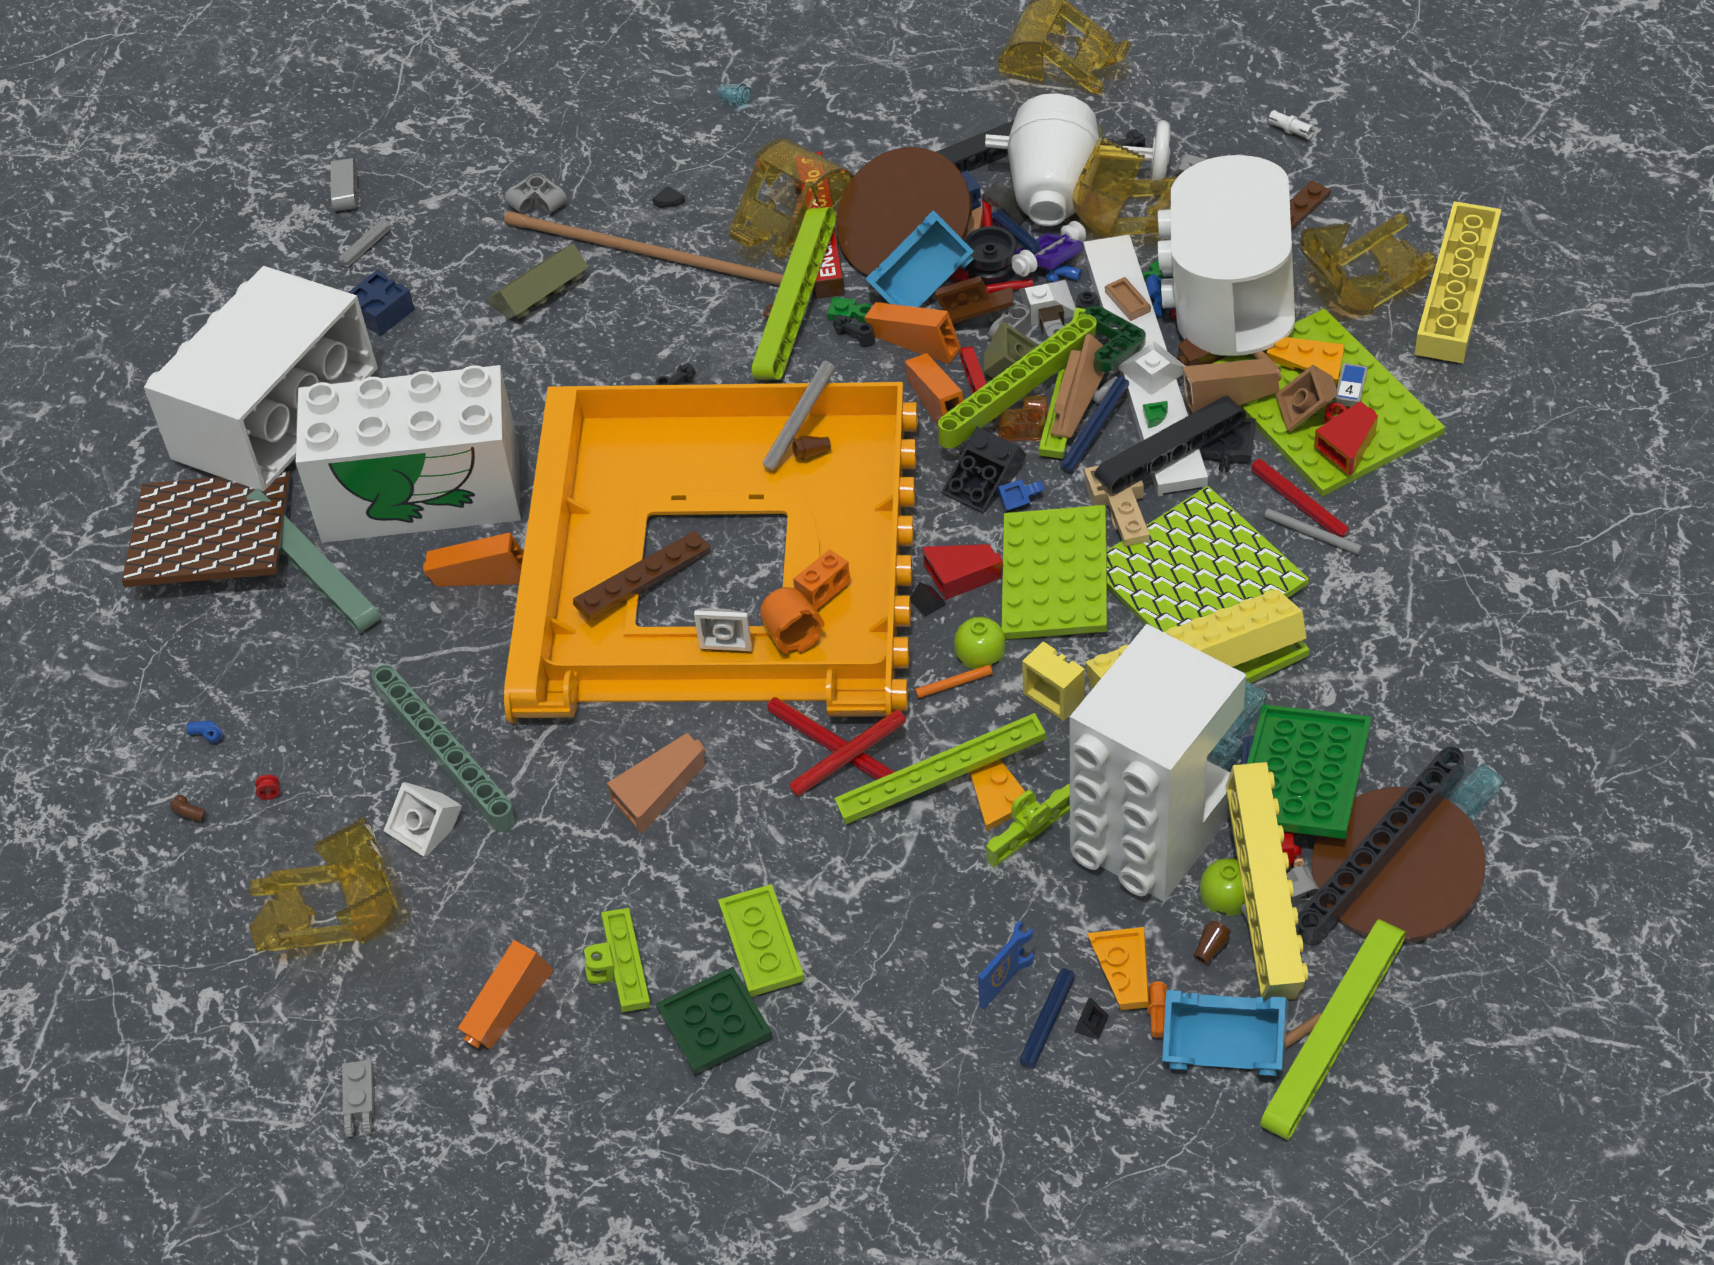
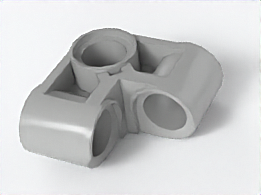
[505,173,567,214]
[986,300,1031,339]

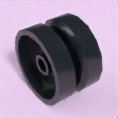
[964,226,1016,285]

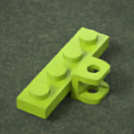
[986,784,1070,868]
[584,908,650,1012]

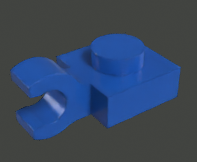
[1146,274,1171,318]
[997,479,1045,512]

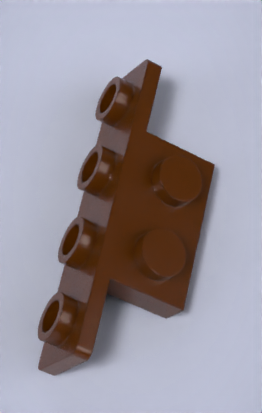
[935,276,1014,324]

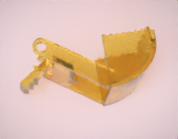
[998,0,1131,94]
[1072,137,1177,238]
[730,138,853,259]
[1300,213,1437,315]
[248,817,398,951]

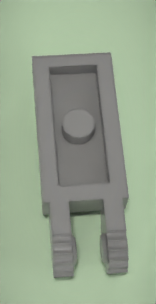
[342,1060,374,1137]

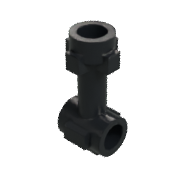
[1101,129,1146,147]
[833,315,875,347]
[655,363,696,385]

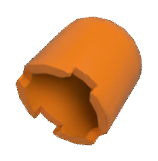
[760,587,824,653]

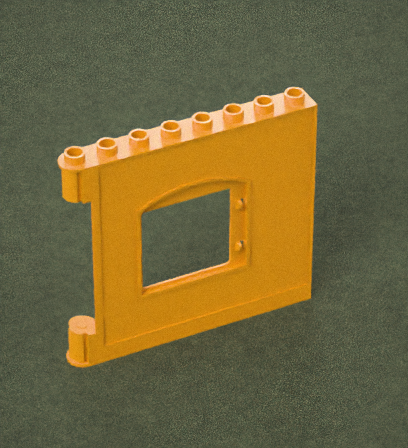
[504,382,918,724]

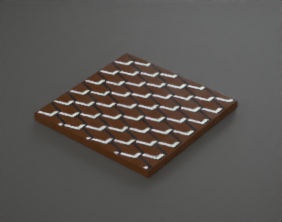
[122,471,291,587]

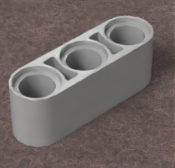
[331,158,357,212]

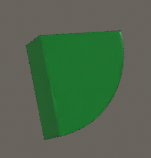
[1143,401,1168,428]

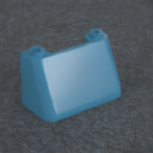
[865,210,974,308]
[1162,990,1289,1076]

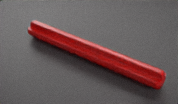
[1251,459,1349,538]
[789,709,906,796]

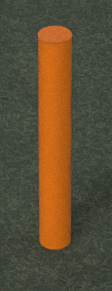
[914,665,993,699]

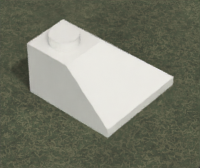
[1019,280,1076,325]
[1118,342,1186,395]
[694,608,752,651]
[384,782,462,857]

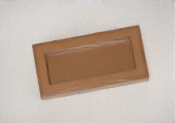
[1105,277,1151,321]

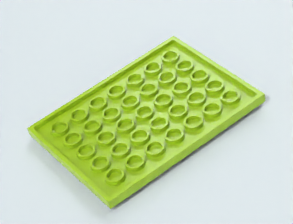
[1212,308,1445,497]

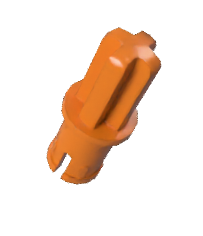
[1147,981,1168,1038]

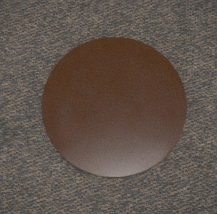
[836,147,972,276]
[1312,787,1485,942]

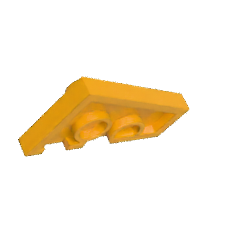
[1267,337,1344,386]
[969,759,1025,832]
[1087,927,1149,1010]

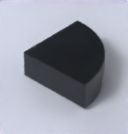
[652,186,685,207]

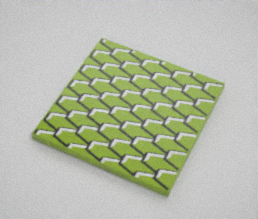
[1107,486,1309,632]

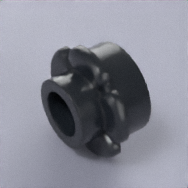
[1075,291,1099,309]

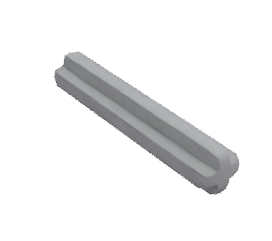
[338,219,391,268]

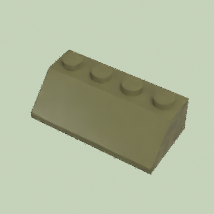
[485,243,588,319]

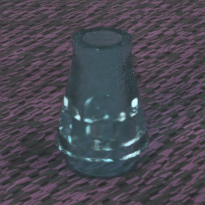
[717,83,751,106]

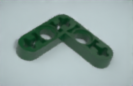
[1085,306,1146,372]

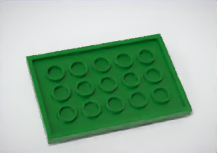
[1247,704,1372,839]

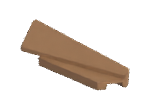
[1051,334,1105,438]

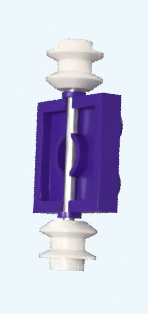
[1012,221,1086,277]

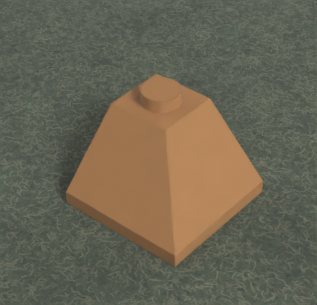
[1276,364,1338,432]

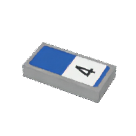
[1334,363,1368,407]

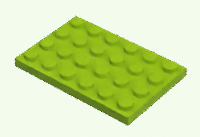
[1002,505,1108,639]

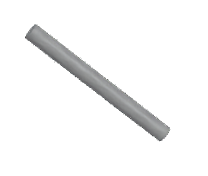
[1264,508,1363,555]

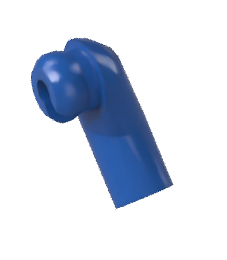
[1046,265,1082,282]
[187,721,222,743]

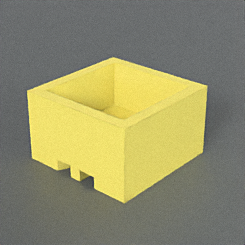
[1022,641,1085,721]

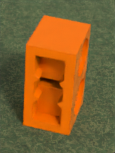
[793,549,850,610]

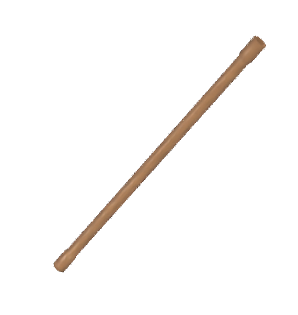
[504,211,784,286]

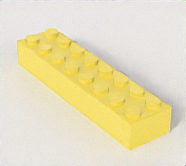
[1414,201,1501,364]
[1085,589,1307,690]
[1225,762,1308,1001]

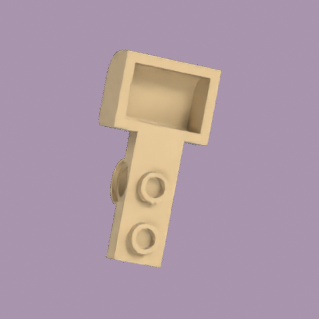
[1084,465,1150,546]

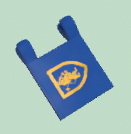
[978,921,1034,1009]

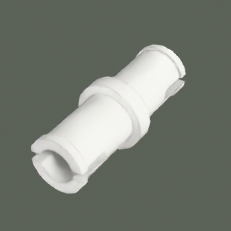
[1268,110,1315,139]

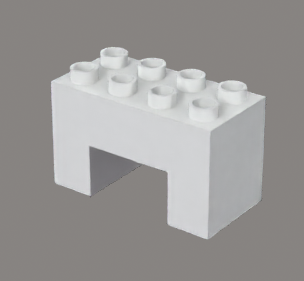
[1070,624,1246,902]

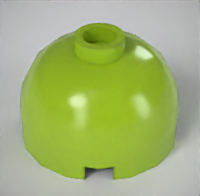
[954,617,1006,669]
[1199,858,1245,916]

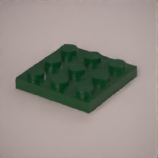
[656,967,772,1075]

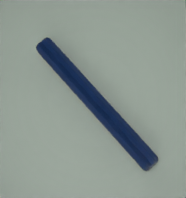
[1060,376,1129,473]

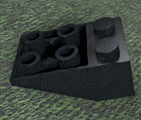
[941,427,1027,513]

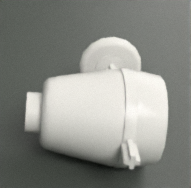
[985,93,1170,226]

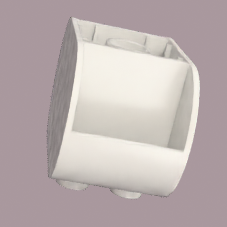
[1158,155,1295,356]

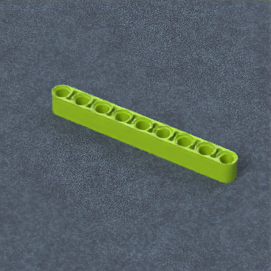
[752,207,836,381]
[938,314,1097,449]
[1260,919,1406,1140]

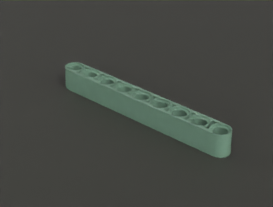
[246,489,381,634]
[372,665,515,832]

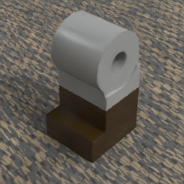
[1038,304,1064,340]

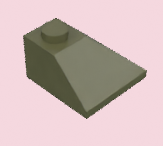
[984,322,1039,378]

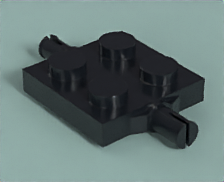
[1201,418,1256,473]

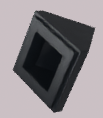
[910,582,946,616]
[1074,998,1109,1039]

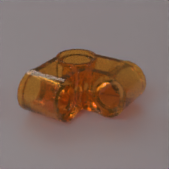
[998,395,1047,441]

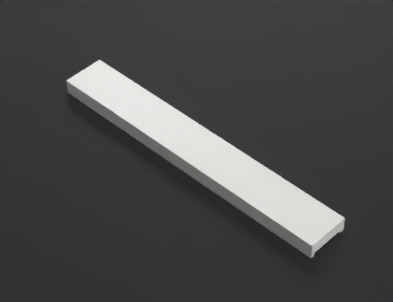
[1083,235,1208,497]

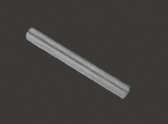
[763,361,835,471]

